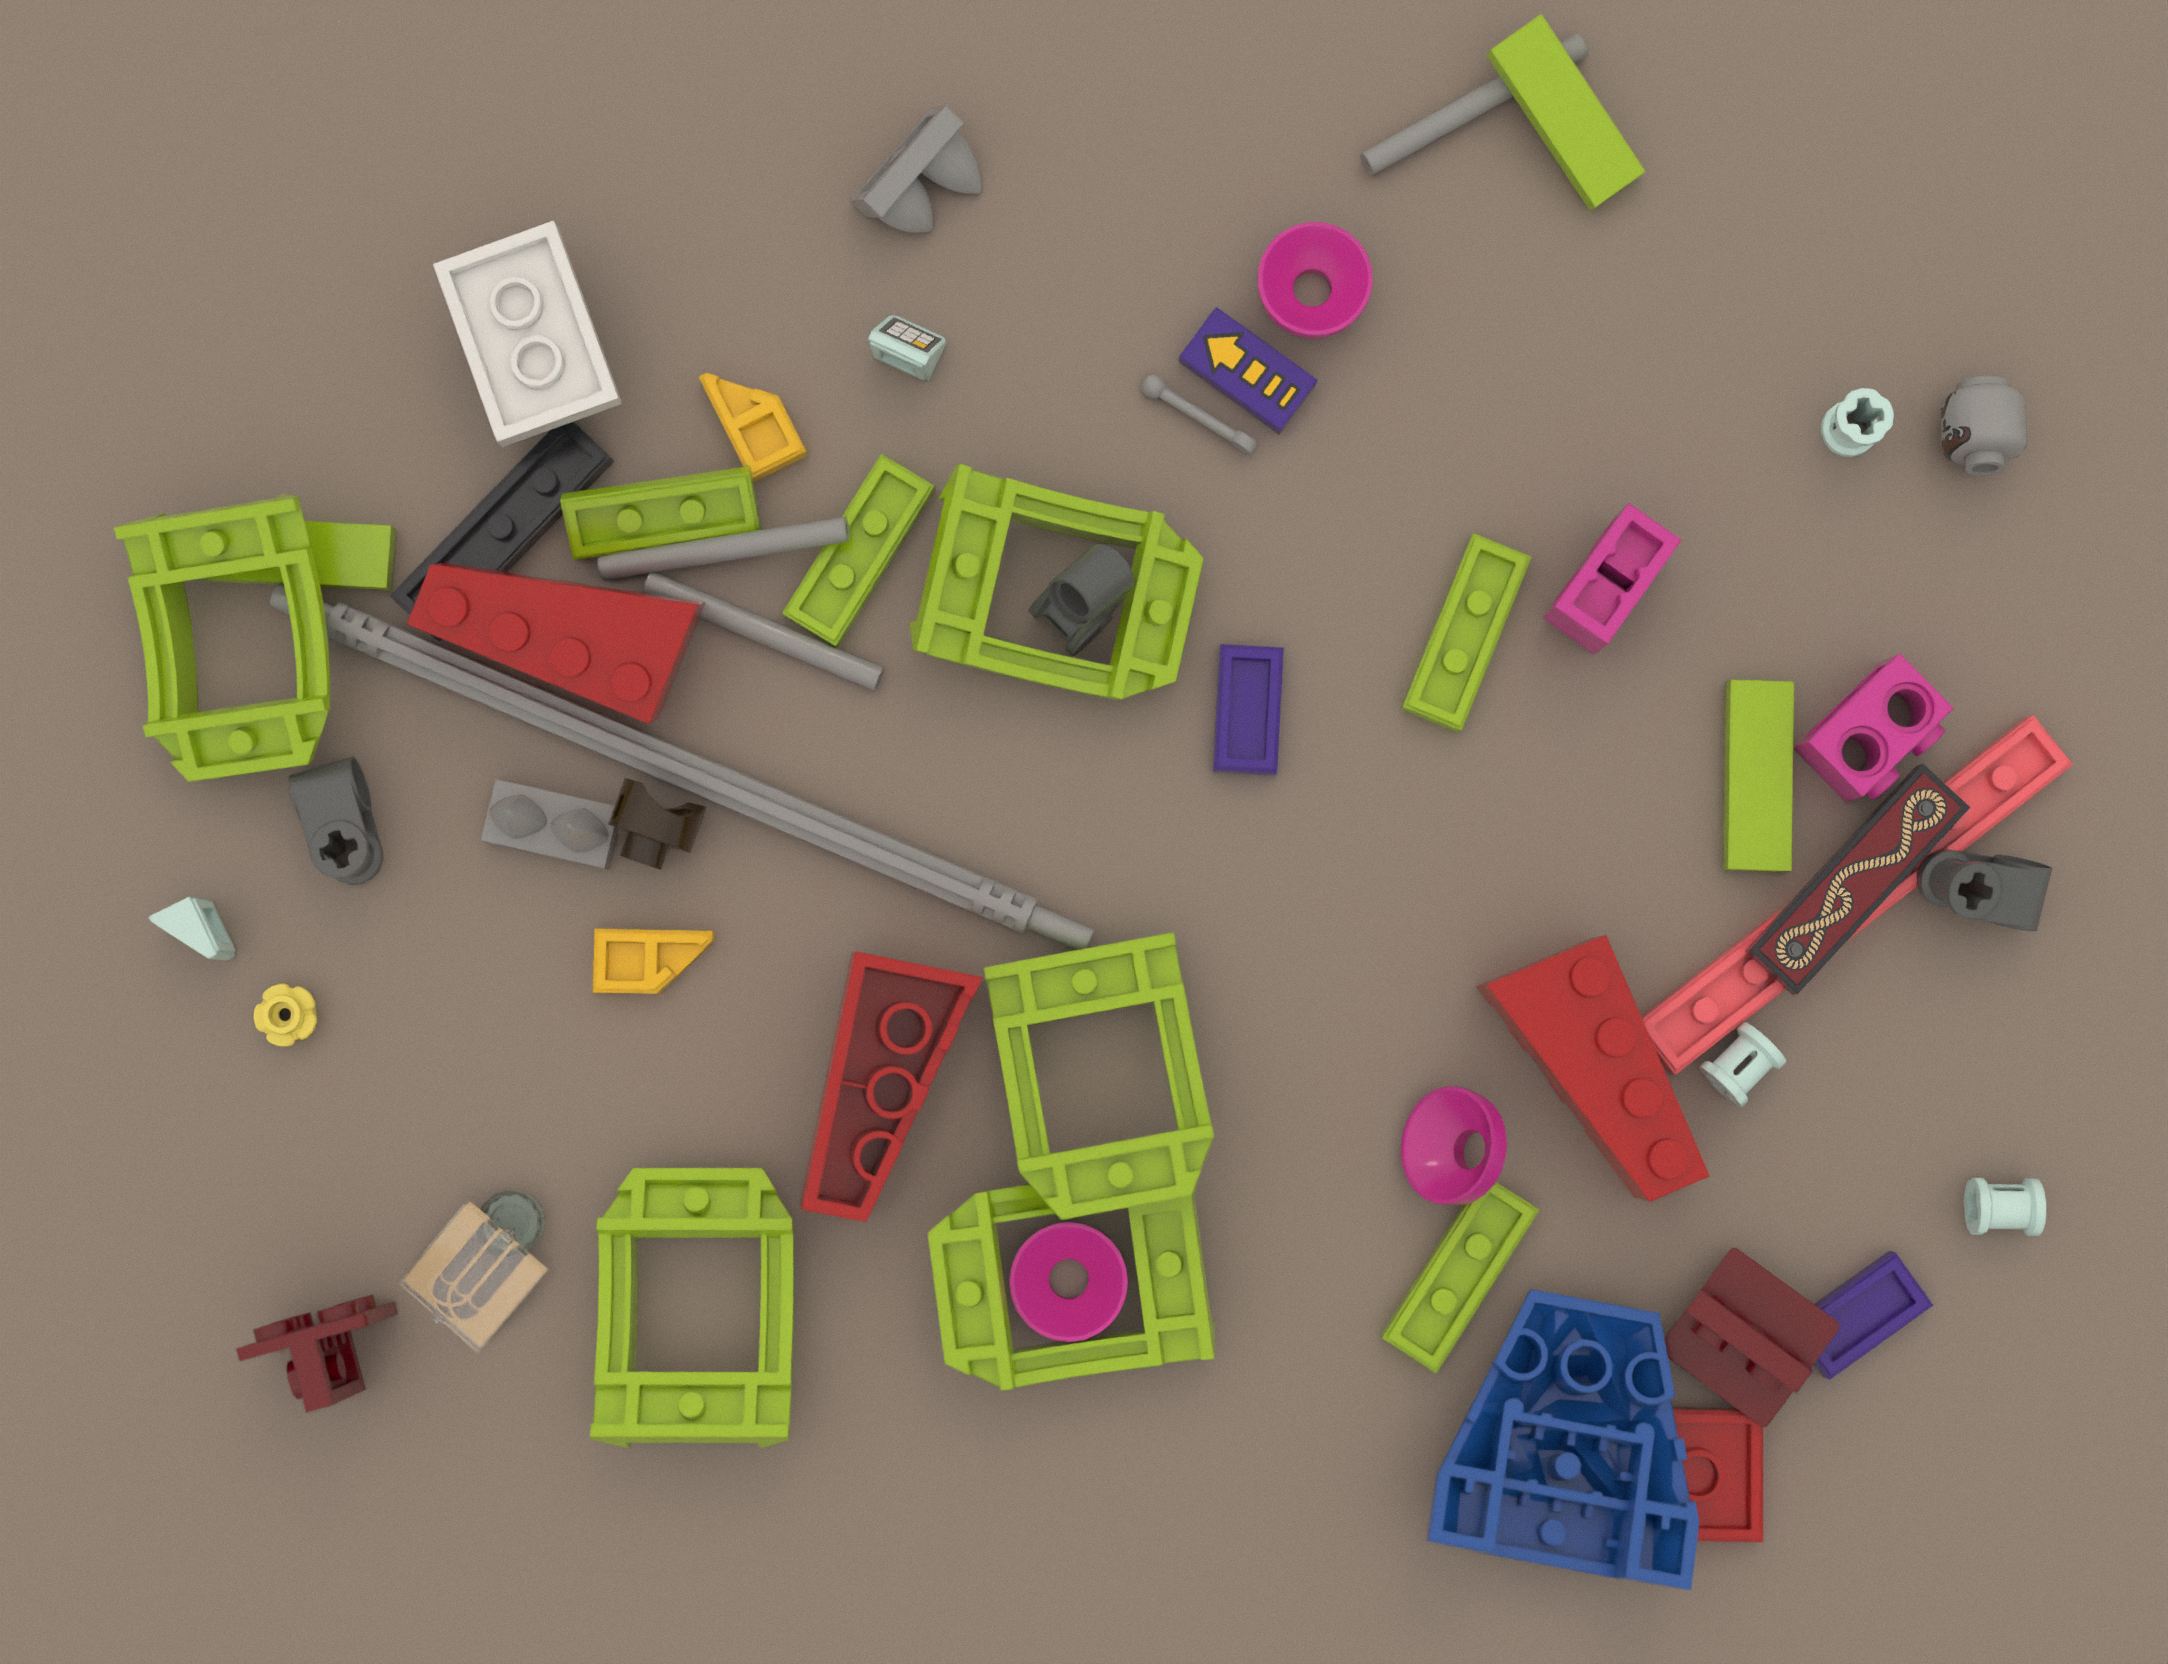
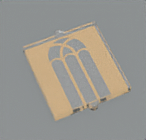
[398,1200,549,1353]

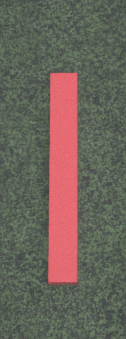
[1641,715,2073,1075]

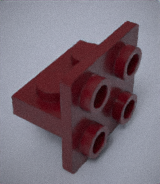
[1664,1248,1840,1427]
[236,1294,398,1413]

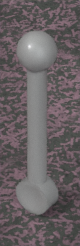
[1141,374,1257,455]

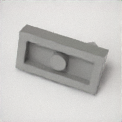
[849,105,982,233]
[480,779,618,870]

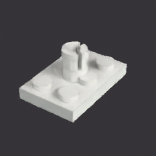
[433,220,622,447]

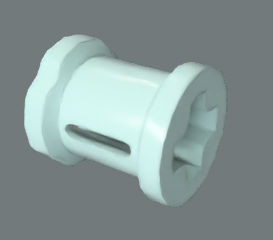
[1820,388,1894,457]
[1699,1022,1786,1108]
[1964,1178,2046,1236]

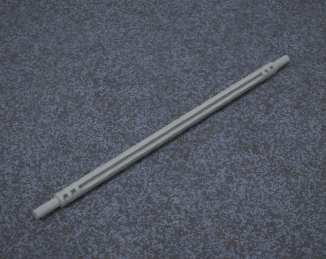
[270,584,1094,950]

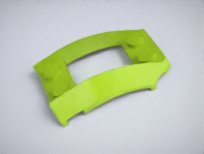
[909,464,1204,700]
[113,494,330,782]
[984,932,1214,1220]
[590,1168,794,1449]
[928,1184,1215,1391]

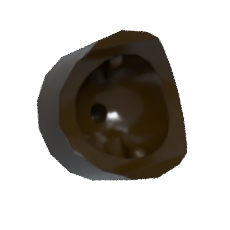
[608,778,707,870]

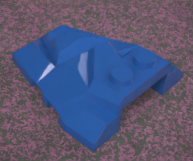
[1426,1289,1699,1590]

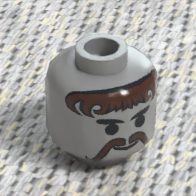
[1940,376,2027,475]

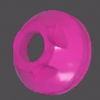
[1257,222,1373,339]
[1401,1086,1507,1205]
[1009,1222,1128,1342]

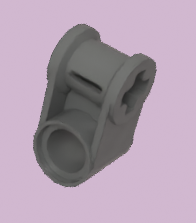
[1028,544,1134,656]
[289,756,383,885]
[1917,849,2052,931]

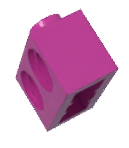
[1543,503,1682,654]
[1793,653,1954,802]

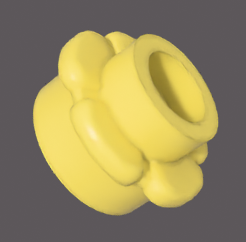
[253,983,317,1047]

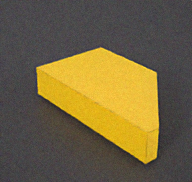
[699,373,808,483]
[593,929,715,994]

